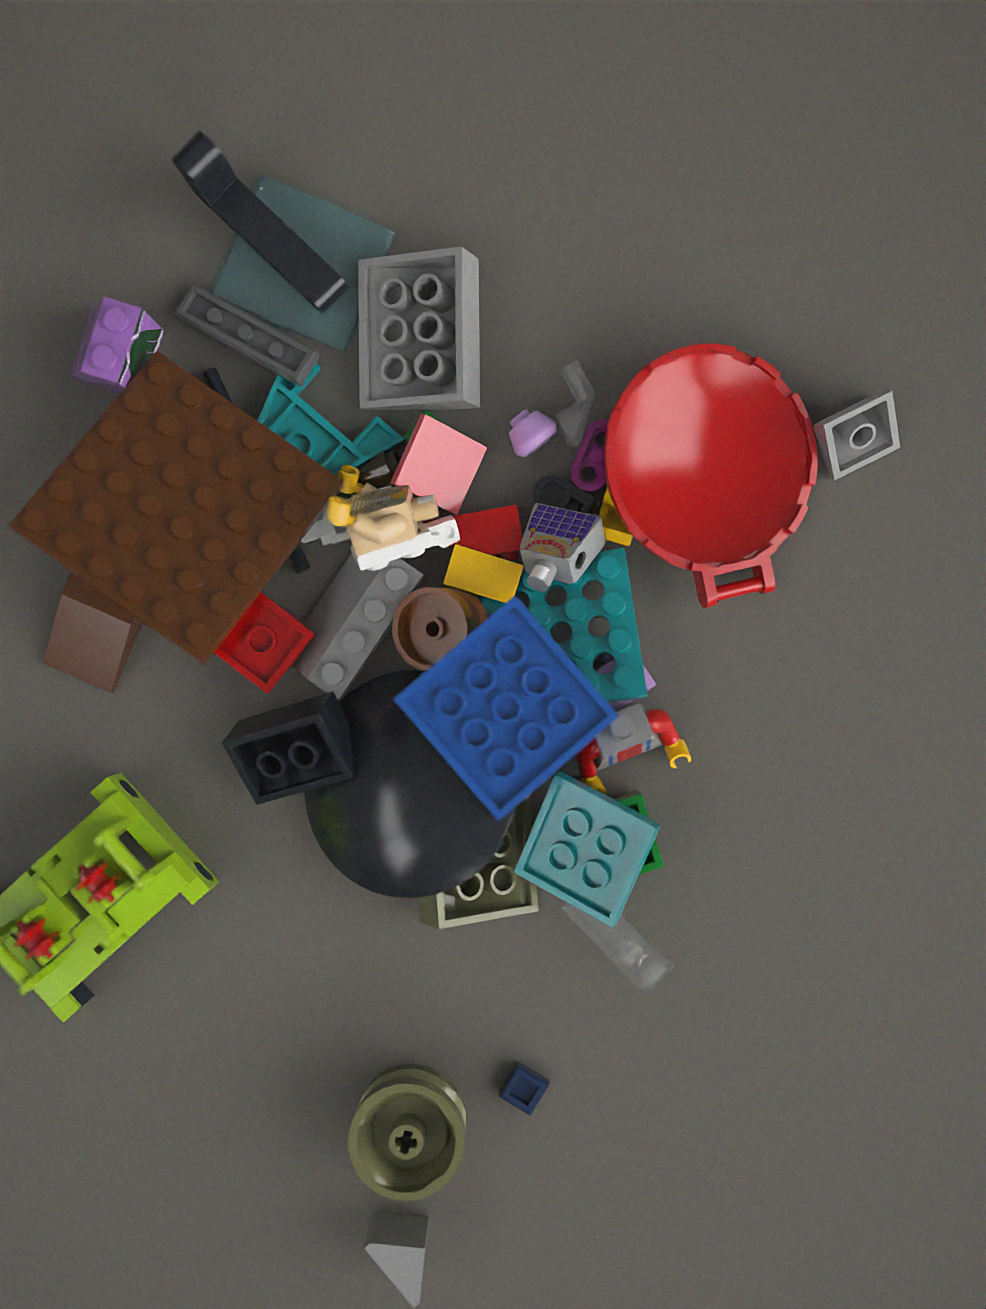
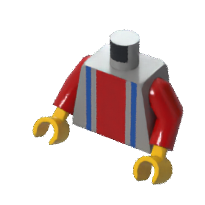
[575,703,691,795]

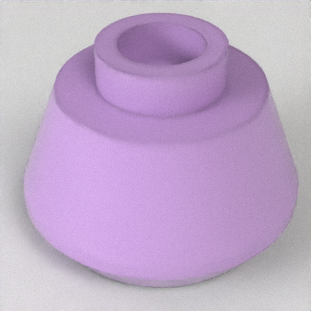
[508,409,557,458]

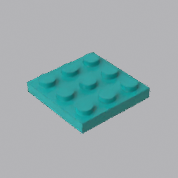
[514,771,661,928]

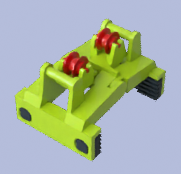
[0,773,220,1023]

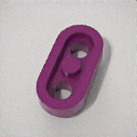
[570,419,609,493]

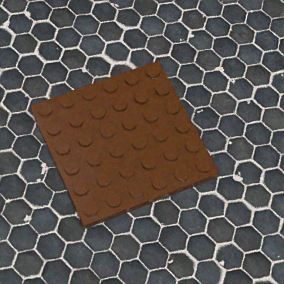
[8,351,344,666]

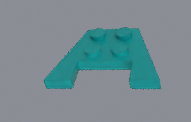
[257,363,405,476]

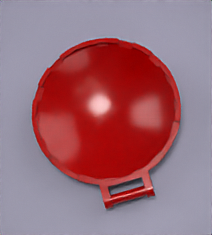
[604,343,818,608]

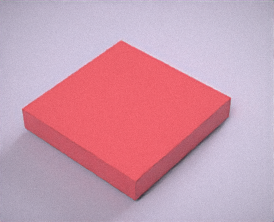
[390,414,487,515]

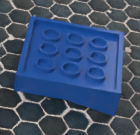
[394,595,619,821]

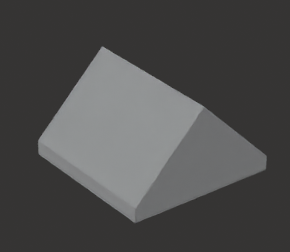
[813,387,901,481]
[364,1212,429,1308]

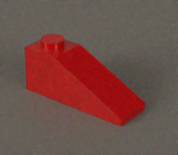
[422,505,523,561]

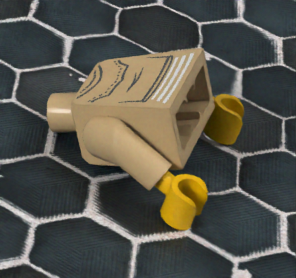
[327,465,439,556]

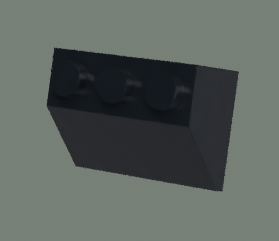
[222,691,355,805]

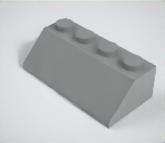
[292,553,425,700]

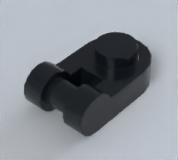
[533,475,602,515]

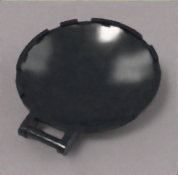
[304,670,517,898]

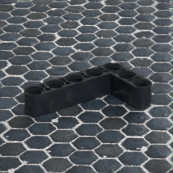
[171,130,349,314]

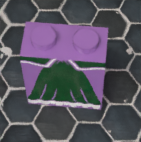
[70,296,164,394]

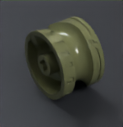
[348,1064,467,1201]

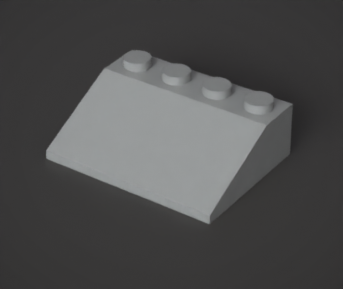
[358,247,480,411]

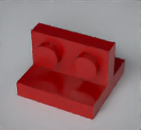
[214,592,316,694]

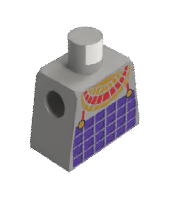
[520,503,606,592]

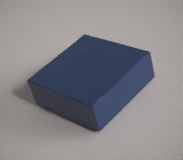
[499,1061,550,1116]

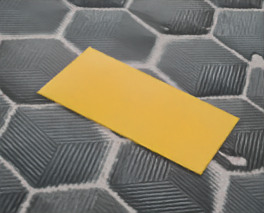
[443,544,524,603]

